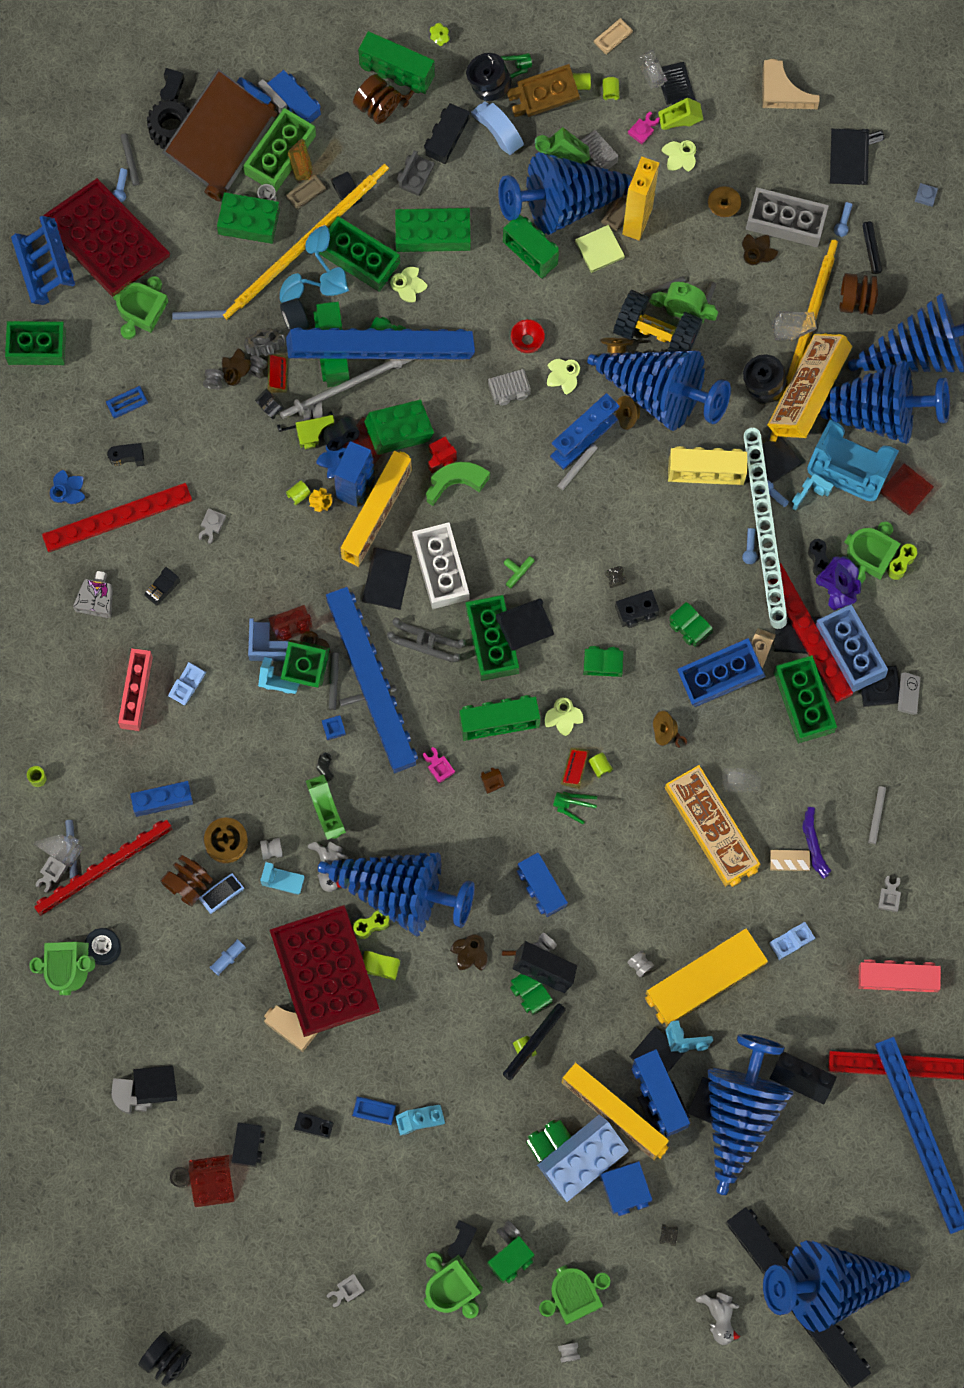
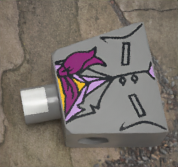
[73,571,113,619]

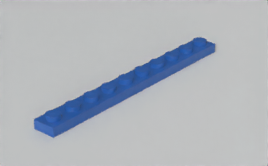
[875,1037,964,1234]

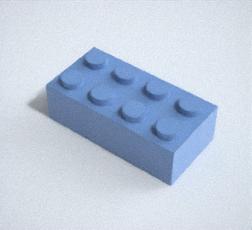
[816,604,888,692]
[537,1114,629,1202]

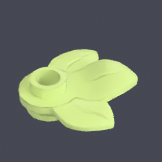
[661,140,696,172]
[390,267,427,303]
[547,359,580,395]
[545,698,583,736]

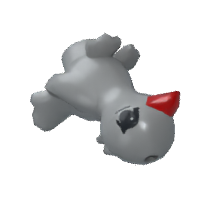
[308,842,349,892]
[695,1292,741,1345]

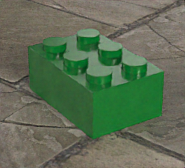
[217,192,280,244]
[503,215,559,279]
[5,321,66,365]
[364,399,434,455]

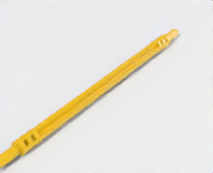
[223,164,389,320]
[769,240,838,442]

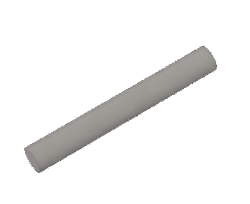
[557,443,598,491]
[868,786,886,844]

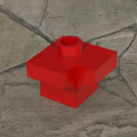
[428,436,457,473]

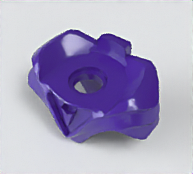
[816,556,861,611]

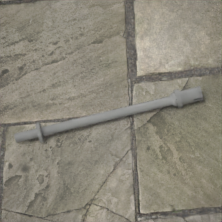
[280,359,416,419]

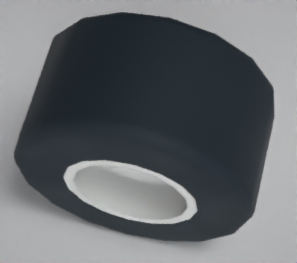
[280,298,309,331]
[85,928,121,966]

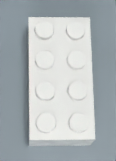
[412,523,469,609]

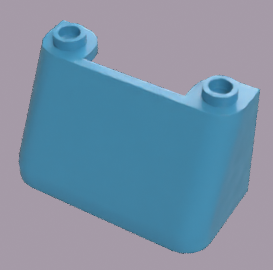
[807,420,899,501]

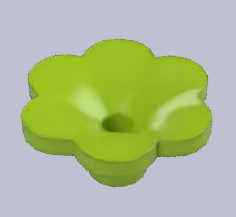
[430,23,450,46]

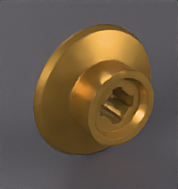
[708,186,741,217]
[600,338,634,353]
[615,396,640,430]
[653,711,678,746]

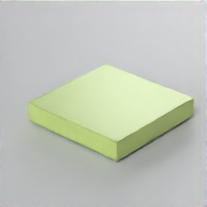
[575,225,625,273]

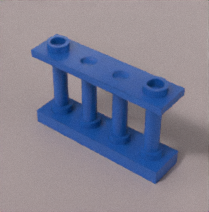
[11,216,75,305]
[550,393,620,470]

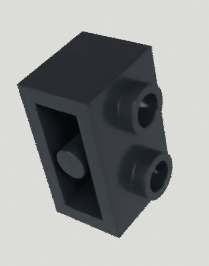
[615,590,660,628]

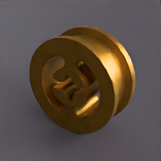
[204,818,248,863]

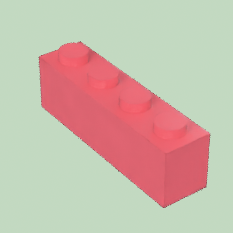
[118,648,153,731]
[859,960,941,993]

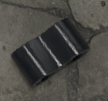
[331,171,363,208]
[322,416,360,451]
[808,539,831,577]

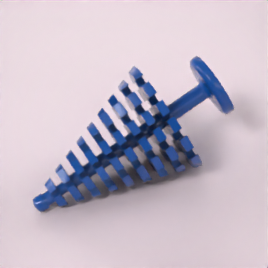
[498,152,632,235]
[848,293,964,372]
[587,350,731,431]
[820,360,950,444]
[318,852,475,937]
[708,1034,794,1195]
[763,1240,910,1332]

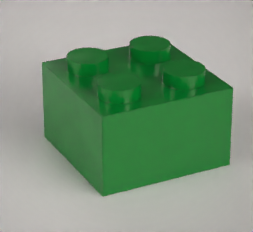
[281,640,330,688]
[487,1236,535,1284]

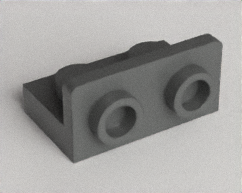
[397,150,435,196]

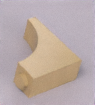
[763,59,819,109]
[264,1005,318,1052]

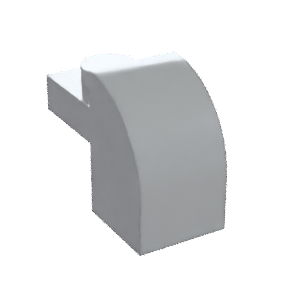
[111,1078,152,1114]

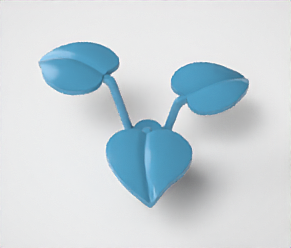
[280,225,349,303]

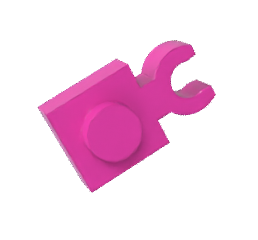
[628,112,660,144]
[423,747,455,784]

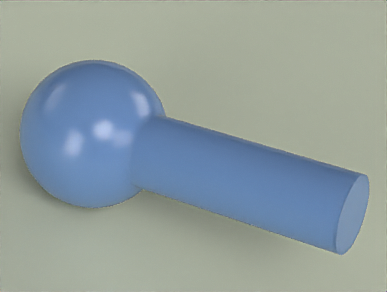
[112,168,128,203]
[834,202,853,237]
[759,480,789,507]
[742,528,758,564]

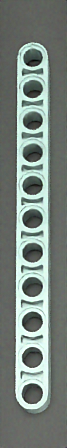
[744,428,787,629]

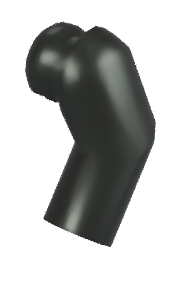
[316,752,335,783]

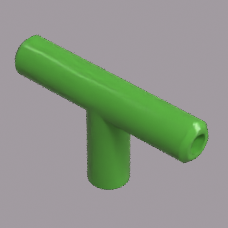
[504,556,535,588]

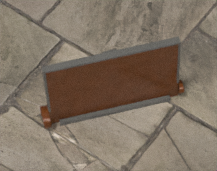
[162,69,278,201]

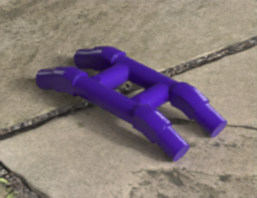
[802,807,831,879]

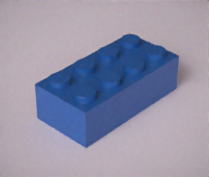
[334,441,375,507]
[677,638,766,707]
[631,1049,690,1137]

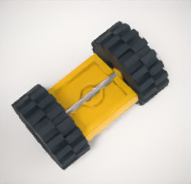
[613,289,703,352]

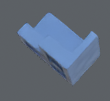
[248,618,288,661]

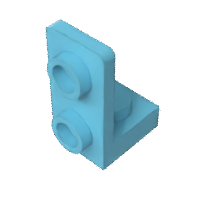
[792,473,834,511]
[258,657,300,694]
[260,862,304,895]
[665,1021,713,1053]
[395,1105,445,1136]

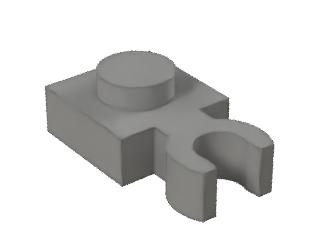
[199,508,226,544]
[36,856,68,893]
[878,876,901,912]
[327,1274,365,1307]

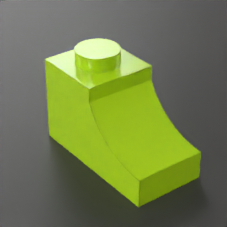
[658,98,703,130]
[296,415,334,450]

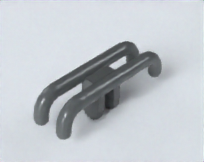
[387,617,466,662]

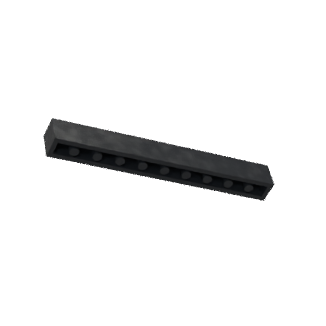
[725,1207,871,1388]

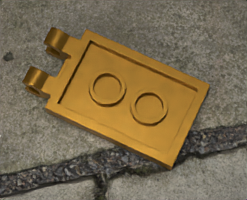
[507,64,580,117]

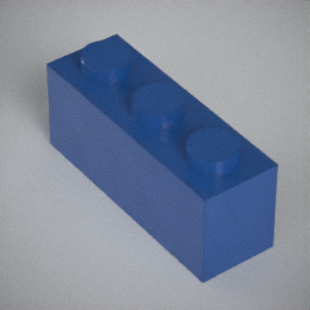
[267,70,321,123]
[130,781,193,817]
[516,853,568,917]

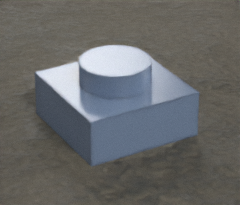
[915,183,938,207]

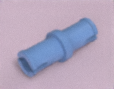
[209,939,246,976]

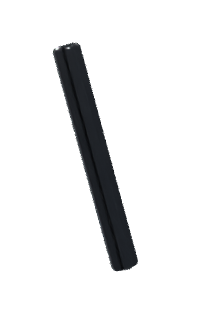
[503,1003,566,1080]

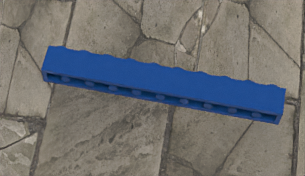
[286,328,475,359]
[326,587,418,773]

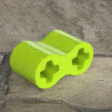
[887,544,917,580]
[353,910,389,939]
[363,951,400,980]

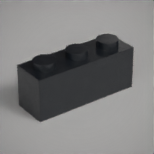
[424,103,470,164]
[512,941,577,993]
[769,1052,837,1105]

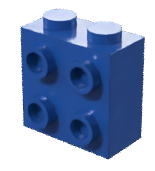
[600,1162,652,1216]

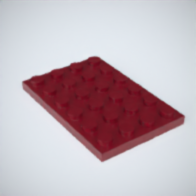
[43,178,170,297]
[270,905,380,1037]

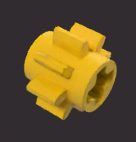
[309,488,332,512]

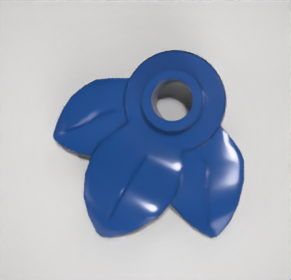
[316,445,346,479]
[50,470,85,504]

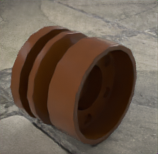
[353,74,402,124]
[839,273,878,315]
[160,855,213,907]

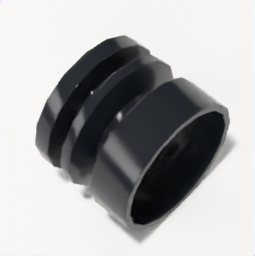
[138,1331,192,1387]

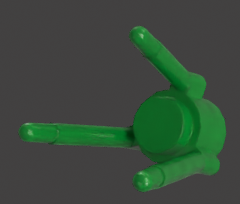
[500,53,532,79]
[553,791,597,824]

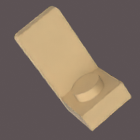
[752,628,776,668]

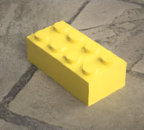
[668,446,747,485]

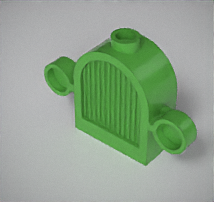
[535,127,590,164]
[113,276,168,339]
[649,282,718,324]
[844,522,901,584]
[30,942,95,995]
[424,1251,483,1319]
[539,1265,610,1325]

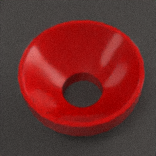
[511,319,545,353]

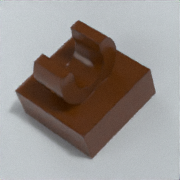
[480,767,505,794]

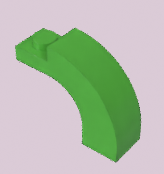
[426,462,490,506]
[305,774,346,840]

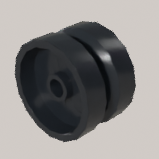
[466,53,512,101]
[743,354,788,403]

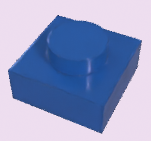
[322,715,346,740]

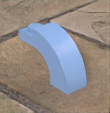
[471,102,524,155]

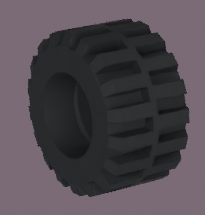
[147,99,190,149]

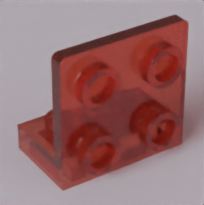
[268,605,313,641]
[189,1155,234,1207]

